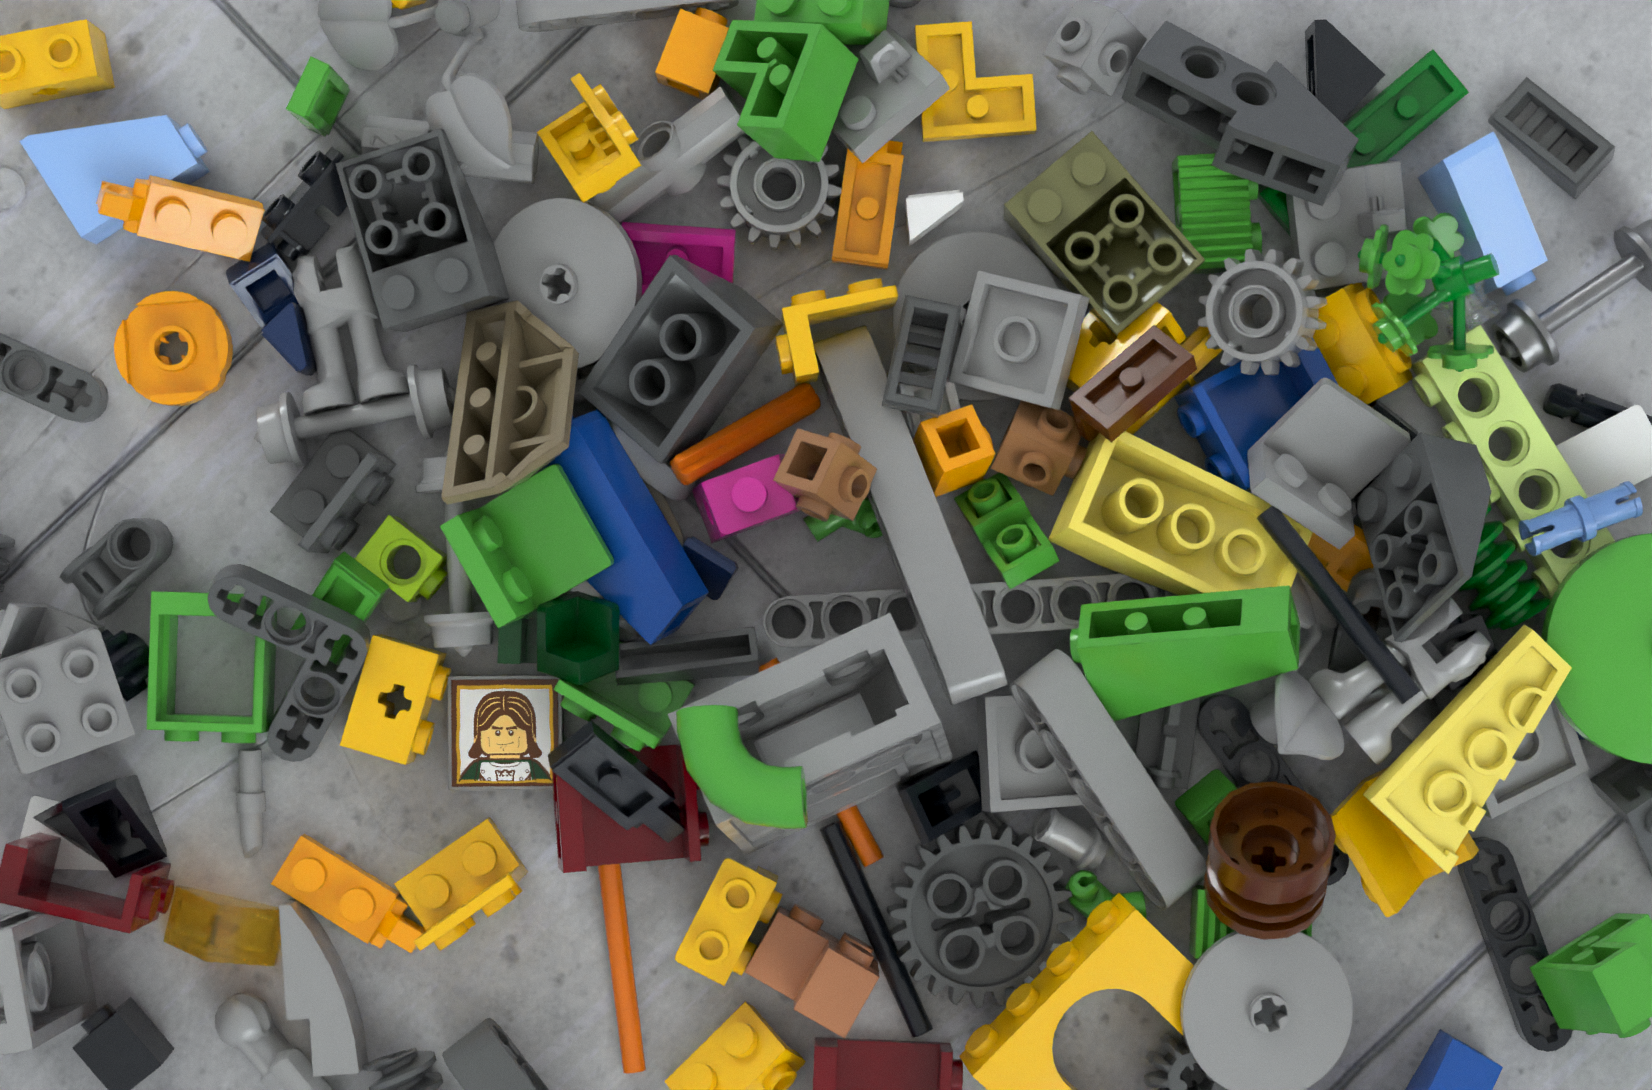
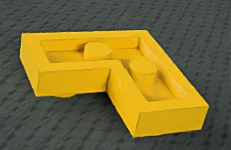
[914,21,1037,142]

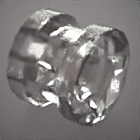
[1434,280,1502,339]

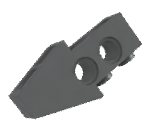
[1122,21,1359,206]

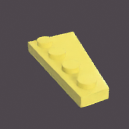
[1363,625,1572,875]

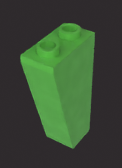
[1070,585,1300,721]

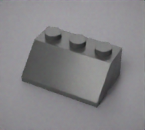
[578,255,784,464]

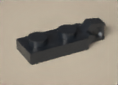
[548,720,685,843]

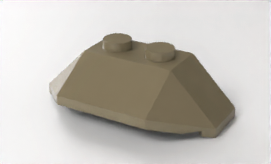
[441,300,579,505]

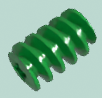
[1457,504,1551,630]

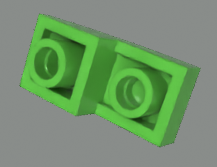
[954,472,1060,589]

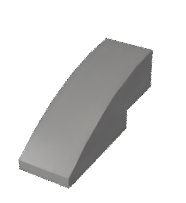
[279,899,368,1077]

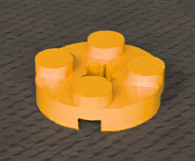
[114,291,233,406]

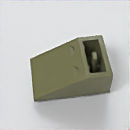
[1004,131,1205,336]

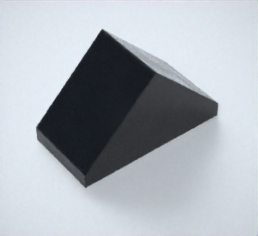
[1305,19,1386,122]
[896,750,983,845]

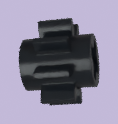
[101,629,149,702]

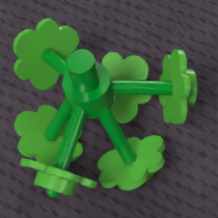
[1358,213,1499,372]

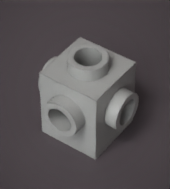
[1043,0,1147,97]

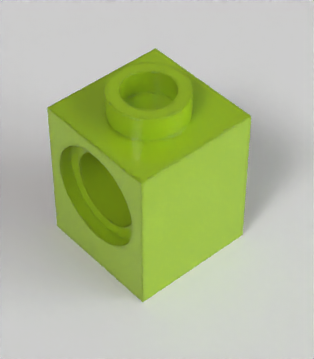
[355,515,448,602]

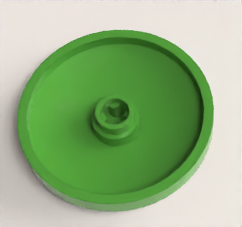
[1541,533,1652,764]

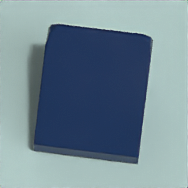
[226,242,299,328]
[261,302,317,376]
[683,536,739,600]

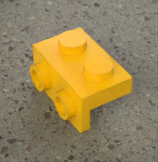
[537,73,641,203]
[1313,283,1413,405]
[675,858,783,986]
[664,1002,806,1090]

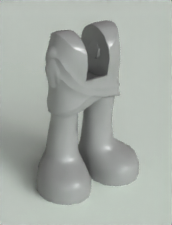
[292,245,410,416]
[1308,597,1491,765]

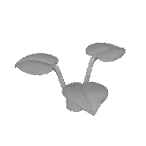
[318,0,516,170]
[1249,571,1440,760]

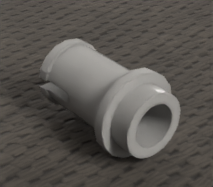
[1032,808,1108,870]

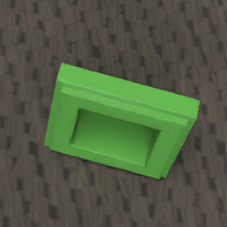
[1175,769,1237,846]

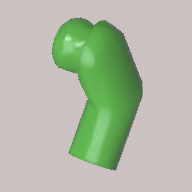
[803,497,883,542]
[1066,870,1146,919]

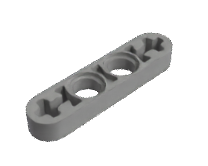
[516,0,739,32]

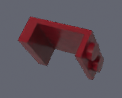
[551,744,709,873]
[0,832,175,934]
[813,1037,963,1090]

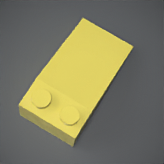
[1048,431,1313,595]

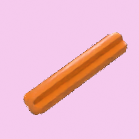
[670,383,821,485]

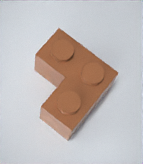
[744,904,880,1039]

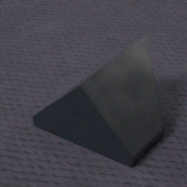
[33,775,167,878]

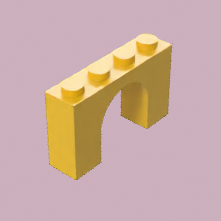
[959,893,1194,1090]

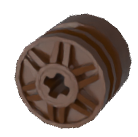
[1203,781,1336,940]

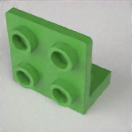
[440,464,614,629]
[554,640,696,752]

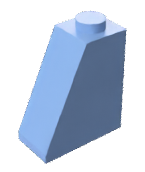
[19,115,210,245]
[1418,131,1548,296]

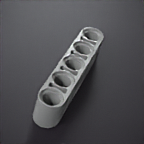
[1010,649,1206,910]

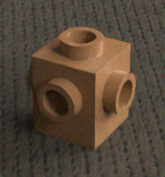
[991,401,1087,496]
[773,428,877,521]

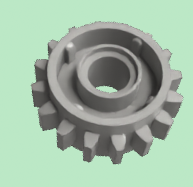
[717,136,841,251]
[1198,249,1327,375]

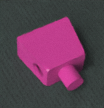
[692,454,800,544]

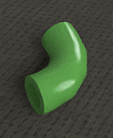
[676,705,808,829]

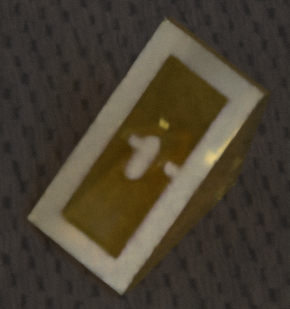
[163,885,281,966]

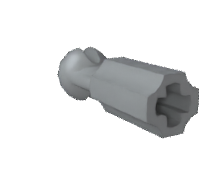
[215,992,334,1090]

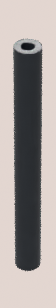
[1257,506,1421,704]
[820,820,933,1038]

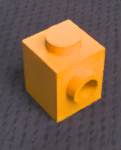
[655,7,729,100]
[913,404,996,497]

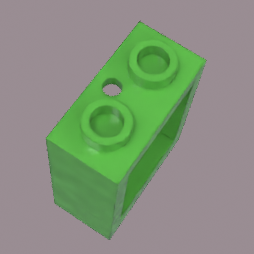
[146,591,277,743]

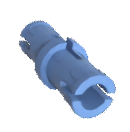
[1519,481,1643,556]

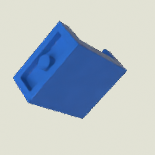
[1174,337,1338,490]

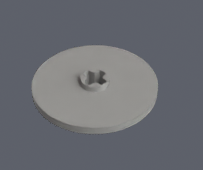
[489,198,642,369]
[892,231,1057,402]
[1180,931,1353,1090]

